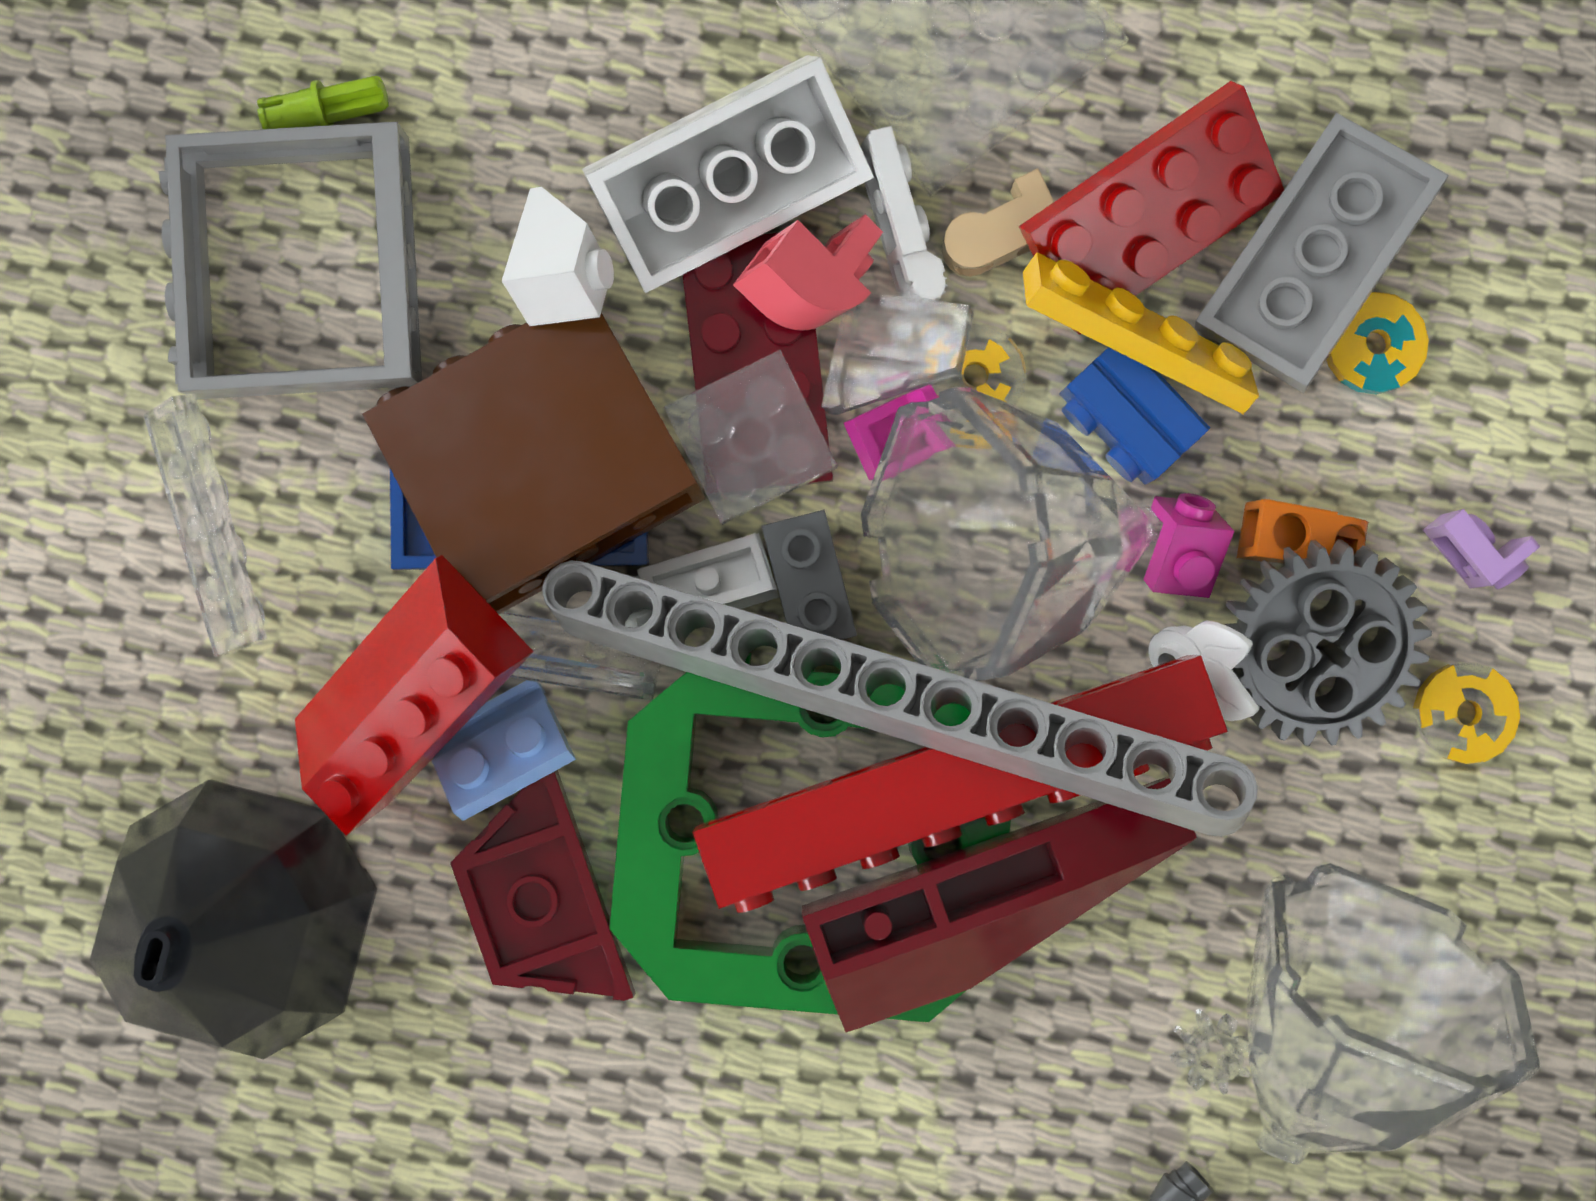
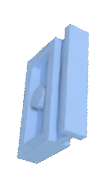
[432,676,576,821]

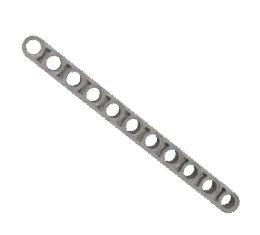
[542,560,1258,837]

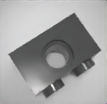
[762,509,857,640]

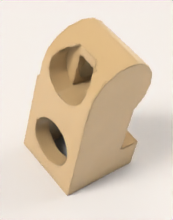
[942,168,1054,277]

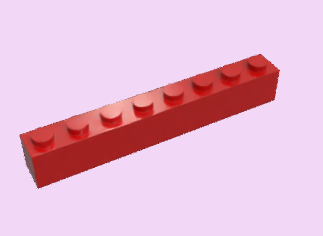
[693,655,1228,913]

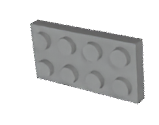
[1195,113,1449,393]

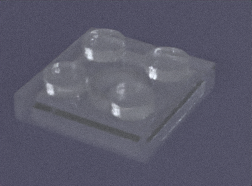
[664,350,838,525]

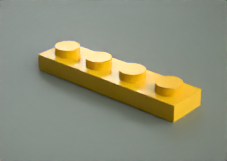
[1023,252,1259,415]

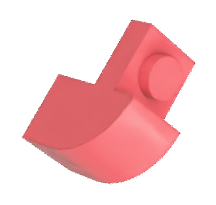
[733,214,883,330]

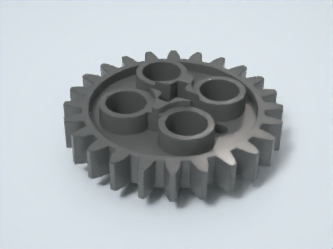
[1224,539,1432,746]

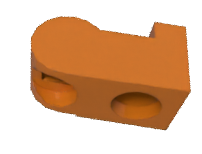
[1236,499,1369,564]

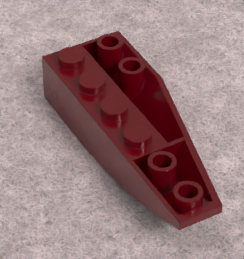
[802,776,1197,1033]

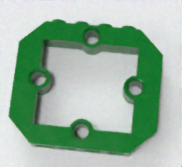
[610,653,1011,1022]

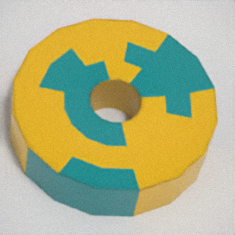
[1327,292,1429,395]

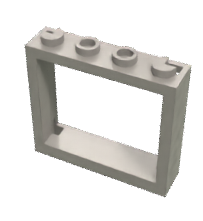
[158,122,422,399]

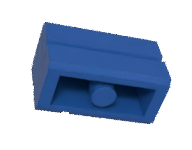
[1059,347,1211,485]

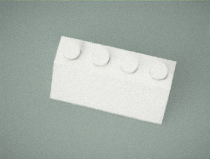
[582,55,874,293]

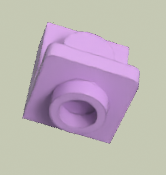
[1423,509,1540,589]

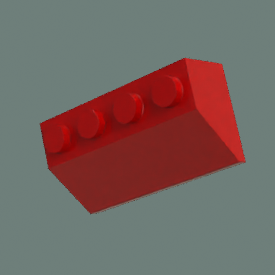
[295,555,534,836]

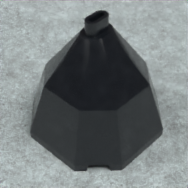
[90,779,377,1060]

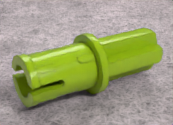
[257,76,389,129]

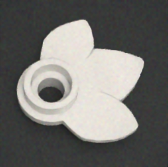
[1148,620,1259,721]

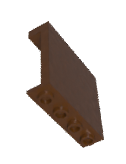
[362,312,706,614]

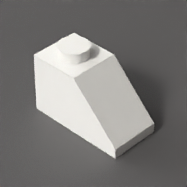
[502,187,614,326]

